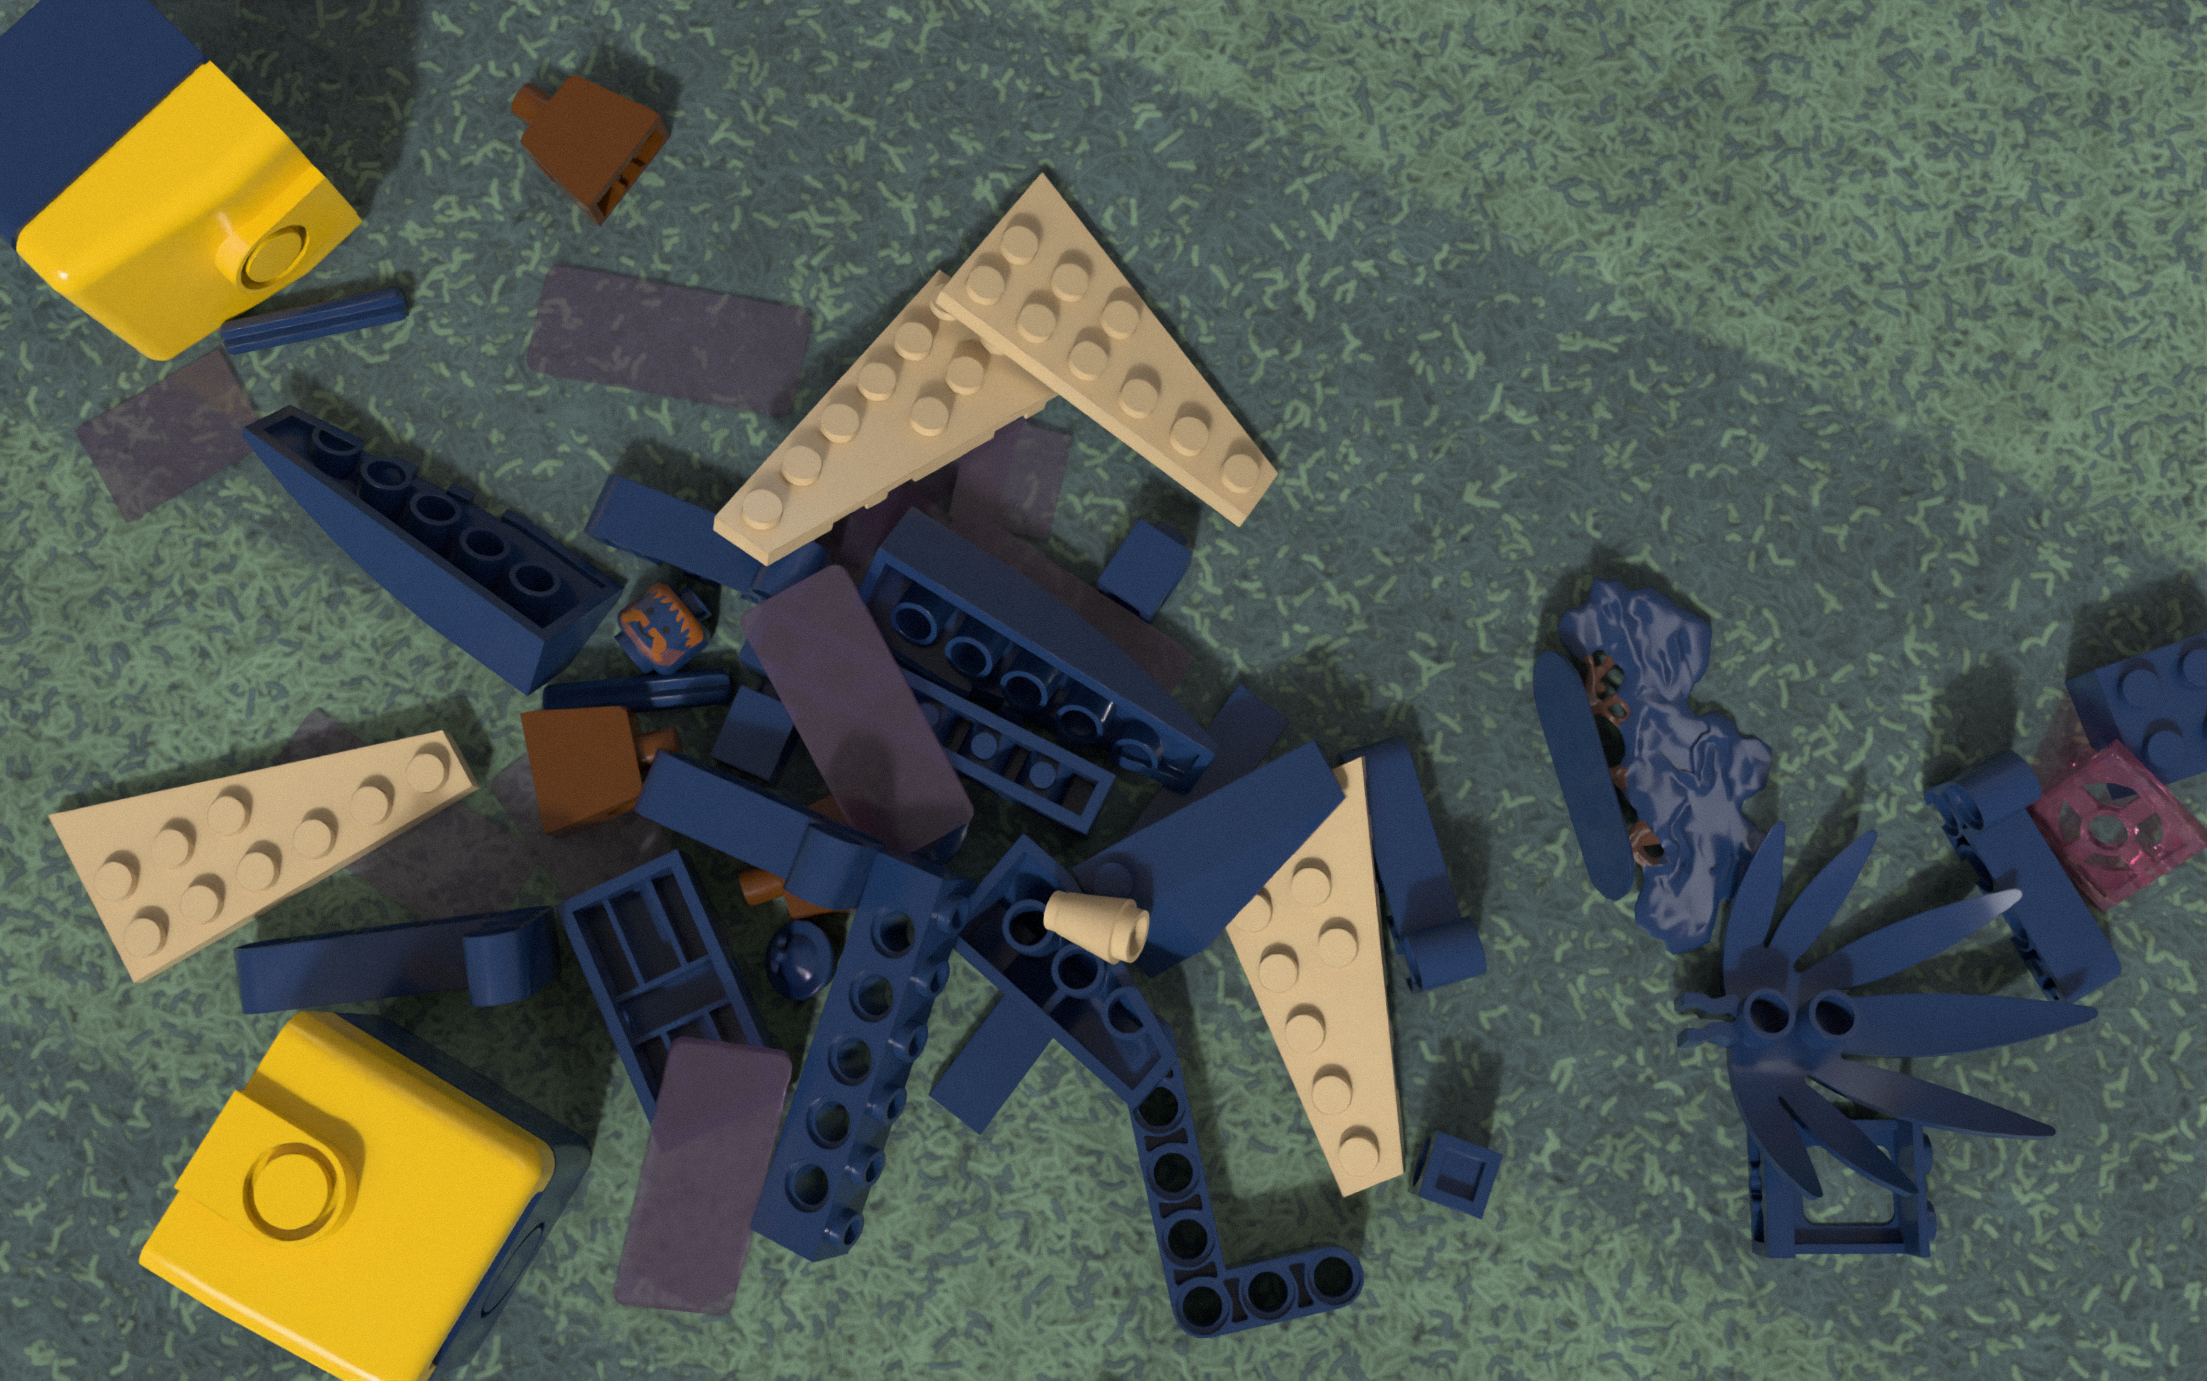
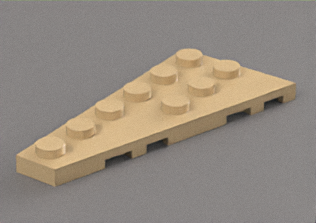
[935,172,1278,527]
[713,270,1059,566]
[48,730,480,983]
[1225,756,1406,1198]

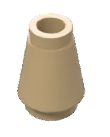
[1044,890,1150,965]

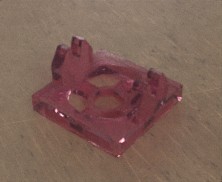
[2026,739,2207,912]

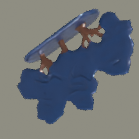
[1533,576,1783,955]

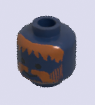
[614,582,712,675]

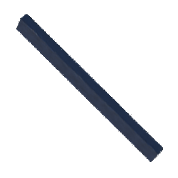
[929,684,1291,1135]

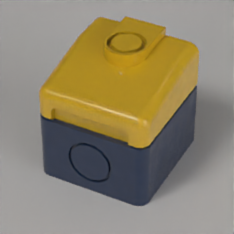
[0,0,363,361]
[139,1011,592,1381]

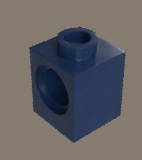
[1097,518,1193,626]
[710,683,807,787]
[1407,1129,1503,1219]

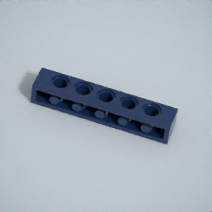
[737,601,1116,841]
[749,851,976,1262]

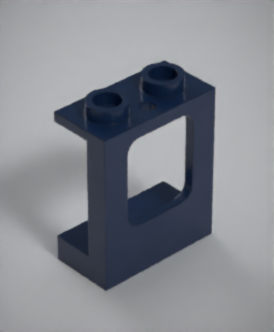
[1746,1119,1937,1258]

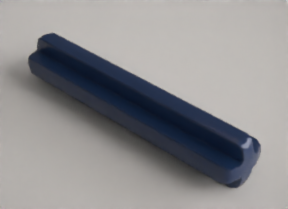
[220,286,409,355]
[543,668,734,713]

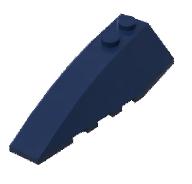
[242,405,624,696]
[839,506,1220,793]

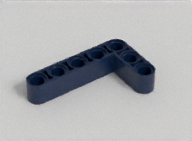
[233,906,562,1014]
[1127,1013,1364,1338]

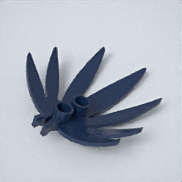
[1674,821,2098,1200]

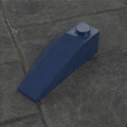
[1073,739,1347,978]
[953,833,1180,1111]

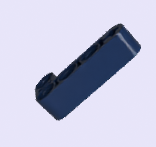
[583,474,835,622]
[1338,735,1487,994]
[634,747,887,910]
[1924,750,2122,1004]

